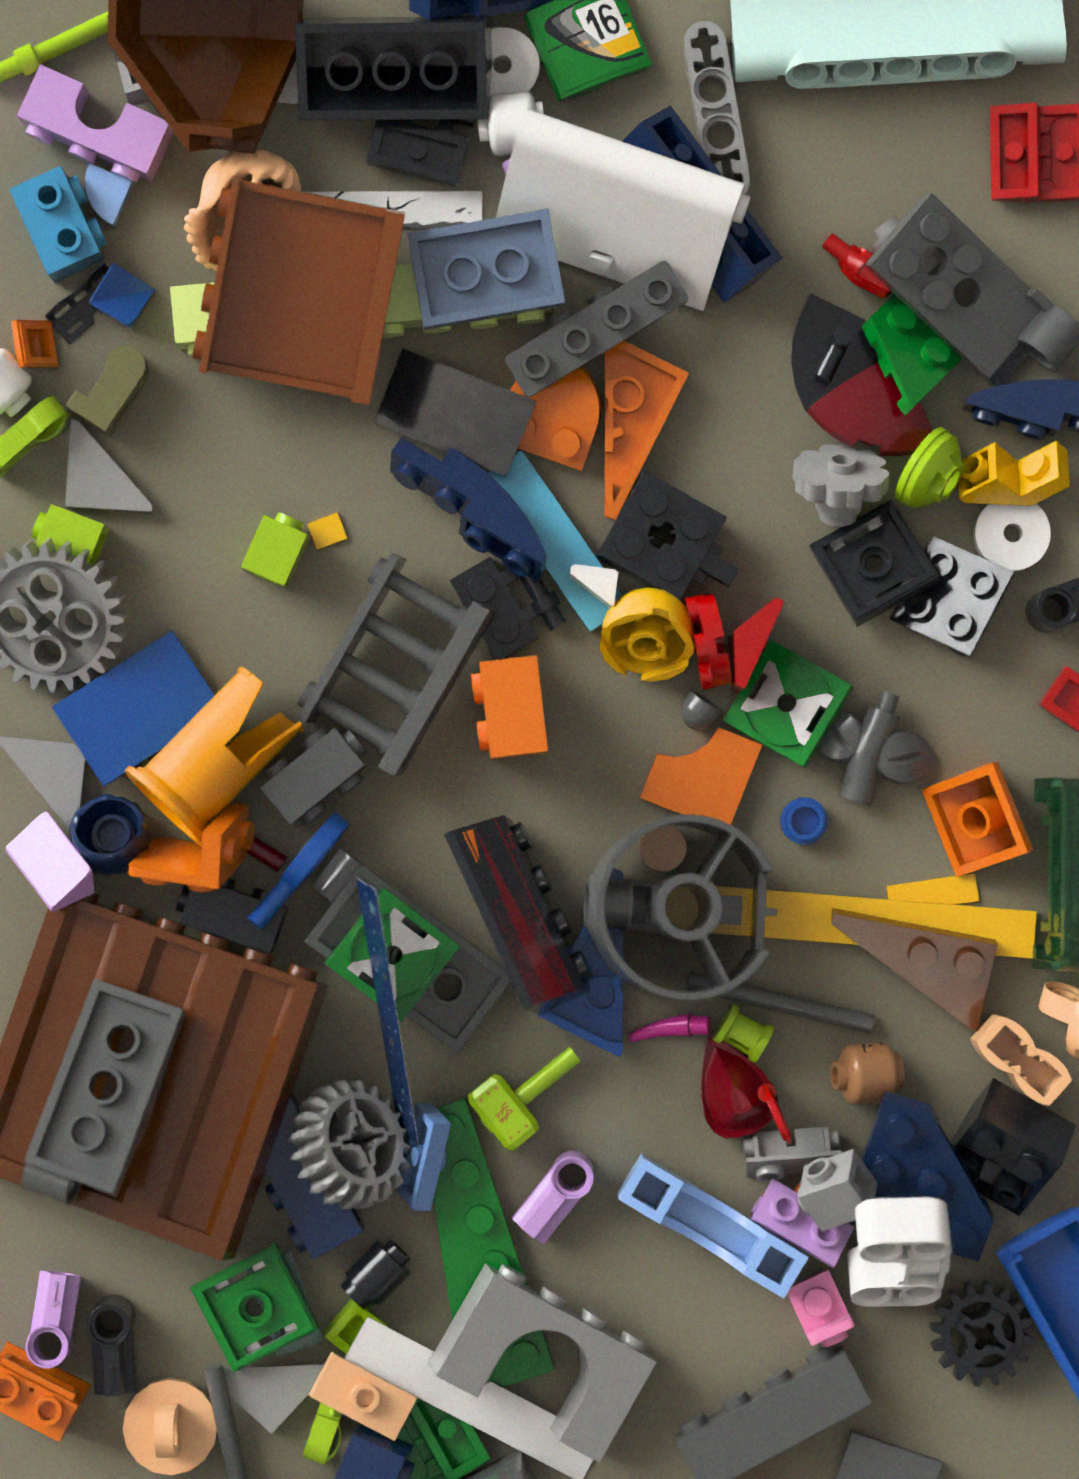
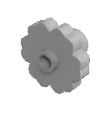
[792,444,889,527]

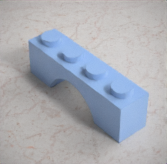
[617,1153,808,1299]

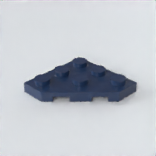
[849,1091,993,1262]

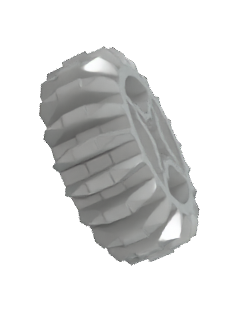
[287,1080,412,1210]

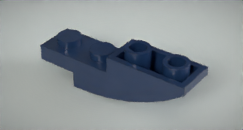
[962,379,1079,440]
[390,437,547,582]

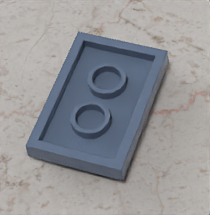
[407,209,565,330]

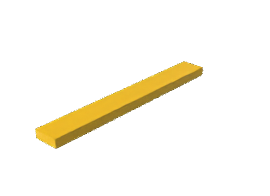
[665,886,1037,959]

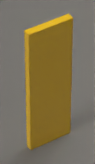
[886,873,979,905]

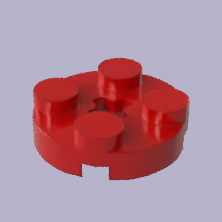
[684,593,732,691]

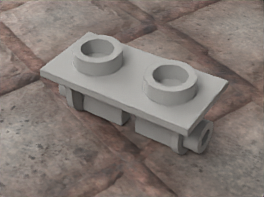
[742,1126,842,1182]

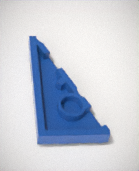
[538,868,623,1057]

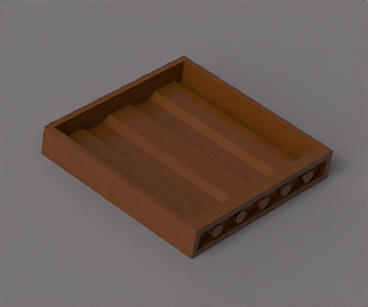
[0,892,329,1261]

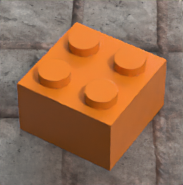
[471,655,548,760]

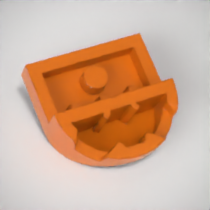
[510,366,603,471]

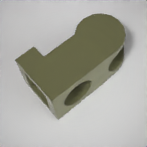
[65,345,149,437]

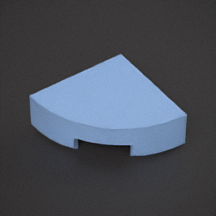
[85,163,134,228]

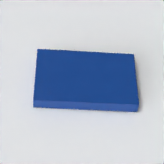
[52,631,215,787]

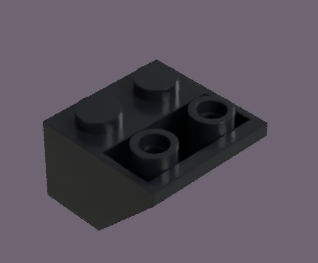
[950,1078,1076,1216]

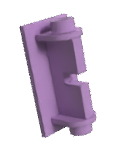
[751,1178,855,1268]

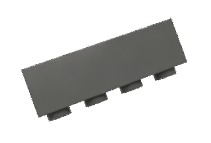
[674,1345,873,1479]

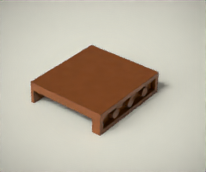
[193,178,405,405]

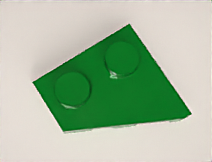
[861,294,962,416]

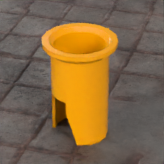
[124,667,304,847]

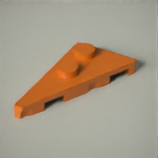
[604,341,689,522]

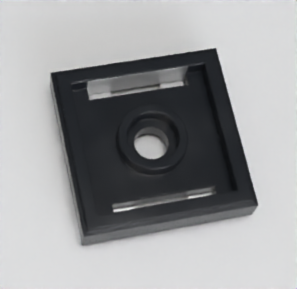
[809,499,939,627]

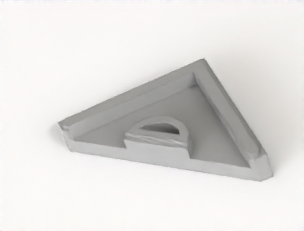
[65,420,154,513]
[0,736,87,829]
[223,1362,326,1434]

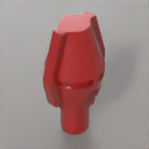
[822,233,892,298]

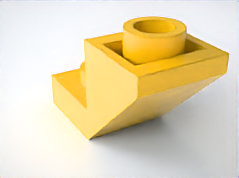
[958,441,1070,506]

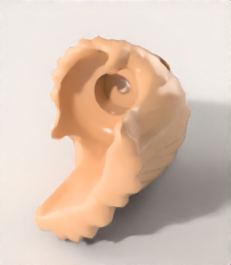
[184,150,301,272]

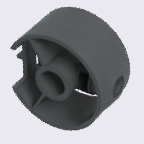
[584,815,777,1000]

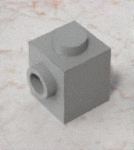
[797,1149,878,1231]

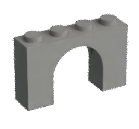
[428,1263,657,1463]

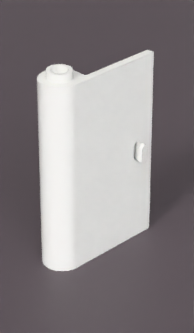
[496,109,751,311]

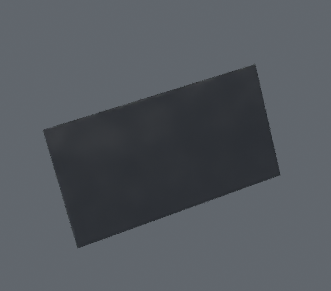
[373,349,537,476]

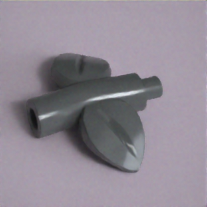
[809,691,936,806]

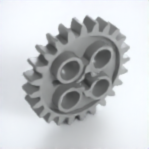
[0,538,129,693]

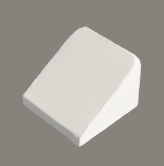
[569,564,618,608]

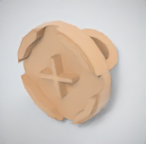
[122,1377,218,1476]

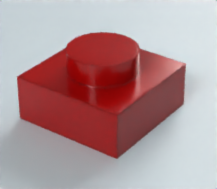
[1037,666,1079,732]

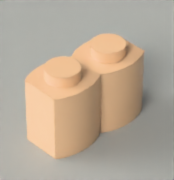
[970,1014,1072,1106]

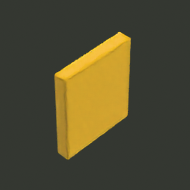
[307,512,348,550]

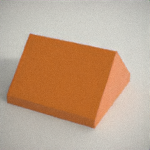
[921,761,1033,877]

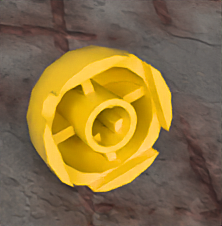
[599,587,696,682]

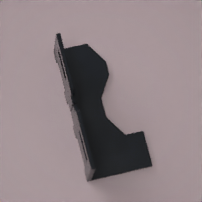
[45,262,109,344]

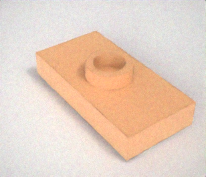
[309,1352,417,1441]

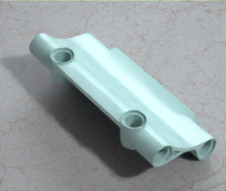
[730,0,1067,89]

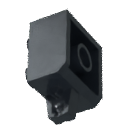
[596,470,739,600]

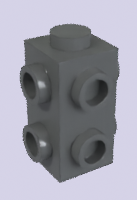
[260,727,367,826]

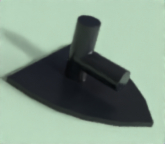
[791,294,878,412]

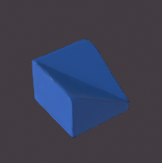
[89,263,155,330]

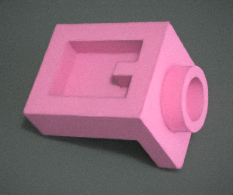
[787,1268,855,1348]

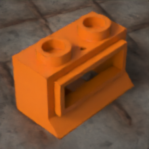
[0,1341,92,1442]

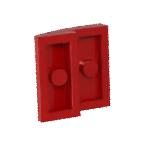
[990,102,1079,202]

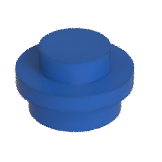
[780,797,828,845]

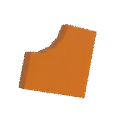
[639,727,762,825]

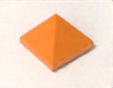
[12,320,59,368]

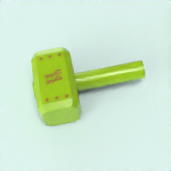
[468,1046,581,1151]

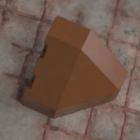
[107,0,304,154]

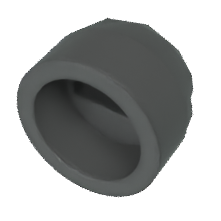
[681,690,723,730]

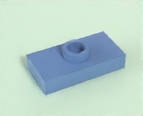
[395,1103,451,1211]

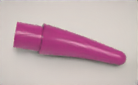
[628,1013,712,1042]

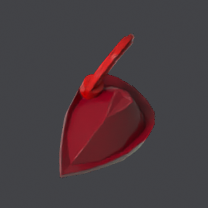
[700,1034,792,1145]

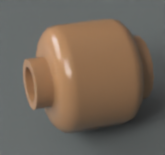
[830,1042,905,1106]

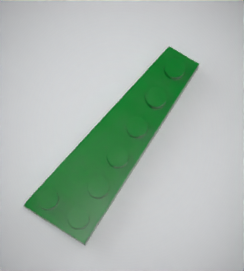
[433,1097,555,1388]

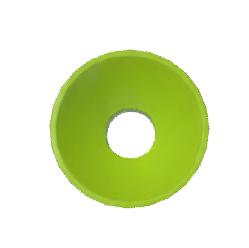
[895,427,965,509]

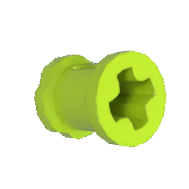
[713,1003,775,1063]

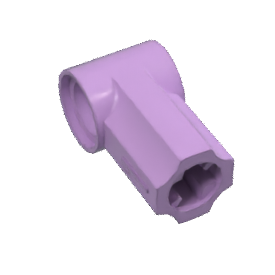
[512,1150,594,1244]
[25,1270,82,1368]

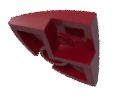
[807,362,933,456]

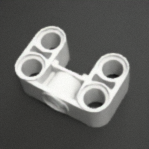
[847,1198,952,1307]

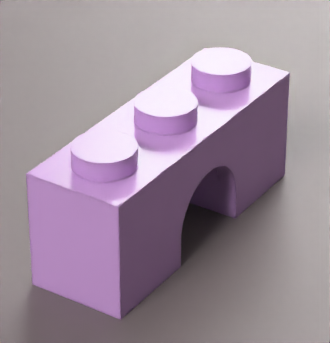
[17,64,174,184]

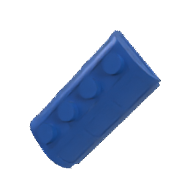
[996,1207,1079,1401]

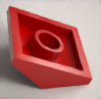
[728,597,785,693]

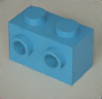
[9,166,108,283]

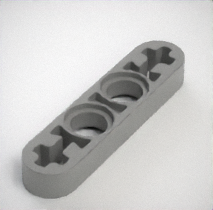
[683,21,750,195]

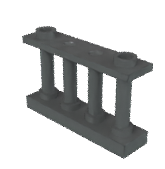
[296,553,496,776]

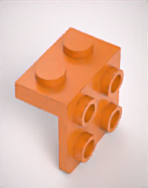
[128,802,255,892]

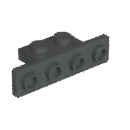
[505,261,689,398]

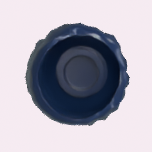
[69,794,151,875]

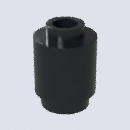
[341,1240,411,1311]

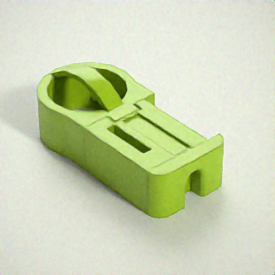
[0,396,70,478]
[302,1402,342,1465]

